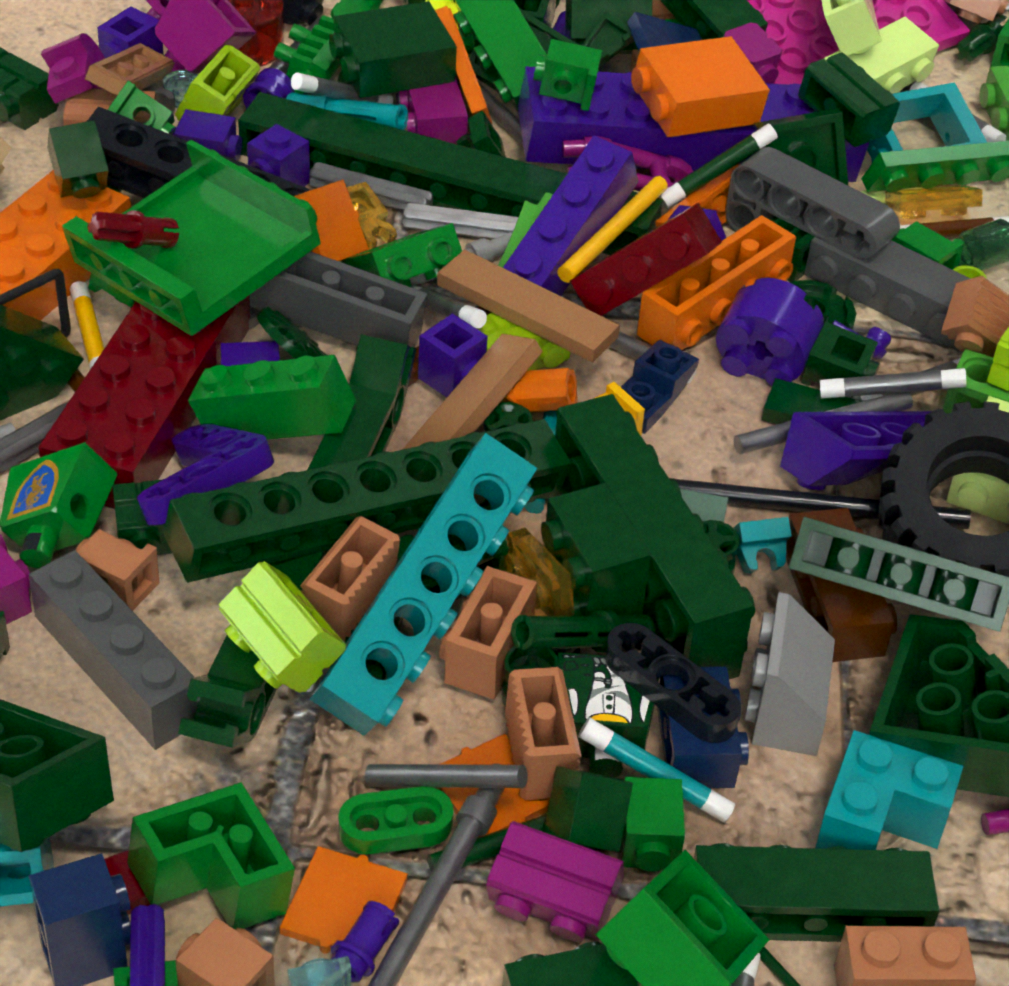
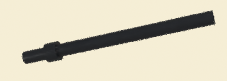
[673,478,971,529]

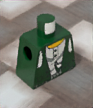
[558,652,660,778]

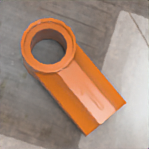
[500,368,578,412]

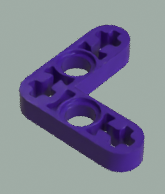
[137,424,274,525]

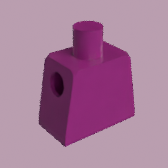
[155,0,256,79]

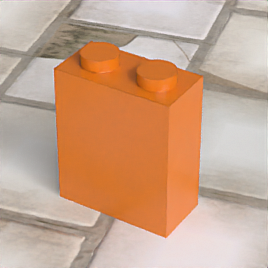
[631,36,770,137]

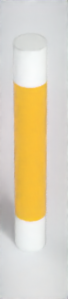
[70,281,104,369]

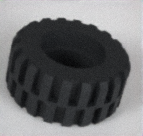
[879,401,1009,577]

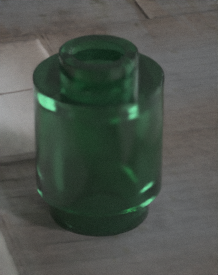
[953,219,1009,271]

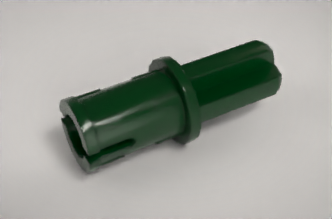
[956,14,1008,62]

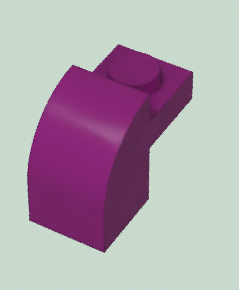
[41,33,105,104]

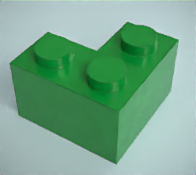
[127,782,295,929]

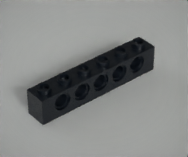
[87,106,312,252]

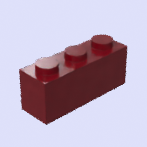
[570,202,722,316]

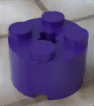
[716,278,824,386]

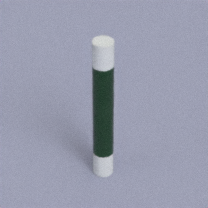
[659,123,778,209]

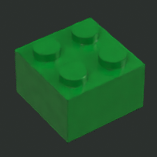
[595,849,770,986]

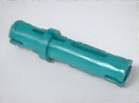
[286,92,408,130]

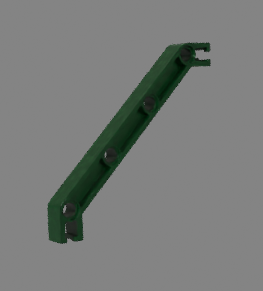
[178,334,417,748]

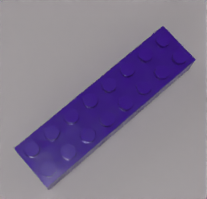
[518,66,869,182]

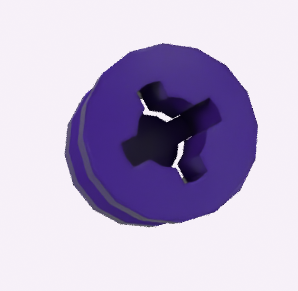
[243,68,295,109]

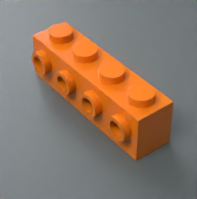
[637,215,796,350]

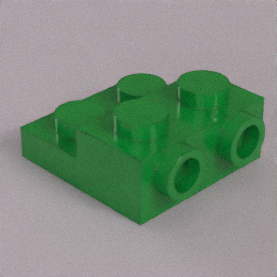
[341,223,462,287]

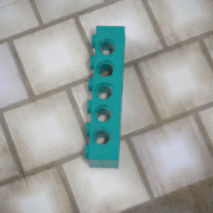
[310,433,537,736]

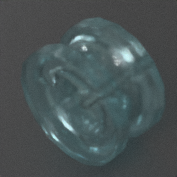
[163,70,198,109]

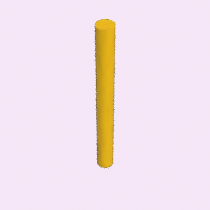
[557,176,668,283]

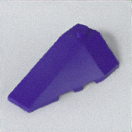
[780,411,947,490]

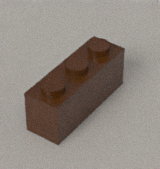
[786,508,897,662]

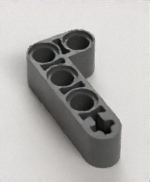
[726,147,900,260]

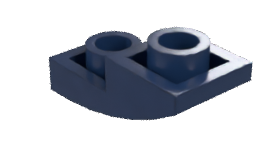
[621,340,699,434]

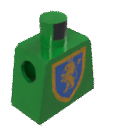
[0,442,117,569]

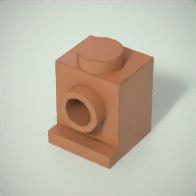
[76,529,160,611]

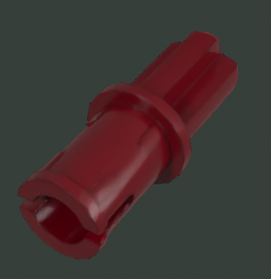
[88,210,179,249]

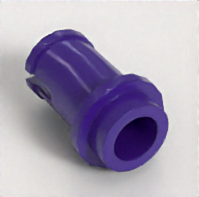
[329,901,399,983]

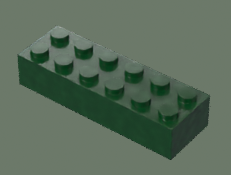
[555,394,755,679]

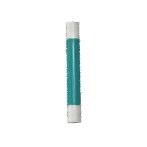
[578,717,735,823]

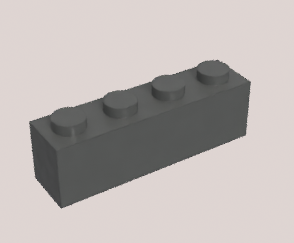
[804,237,971,352]
[250,251,428,347]
[29,550,197,750]

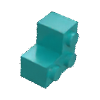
[815,730,964,850]

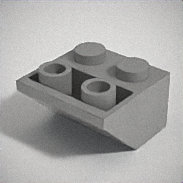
[745,592,835,756]

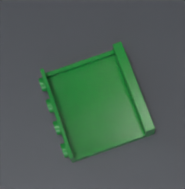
[62,140,321,336]

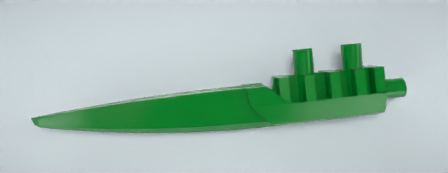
[273,0,383,94]

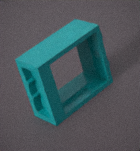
[867,82,987,162]

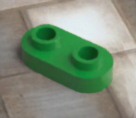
[338,786,454,854]

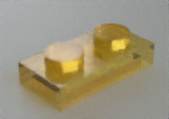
[885,185,982,219]
[504,527,575,616]

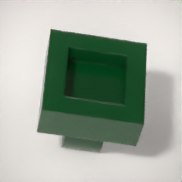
[456,111,506,157]

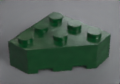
[0,304,84,420]
[870,614,1009,797]

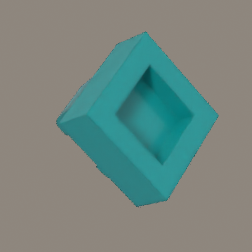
[734,517,792,574]

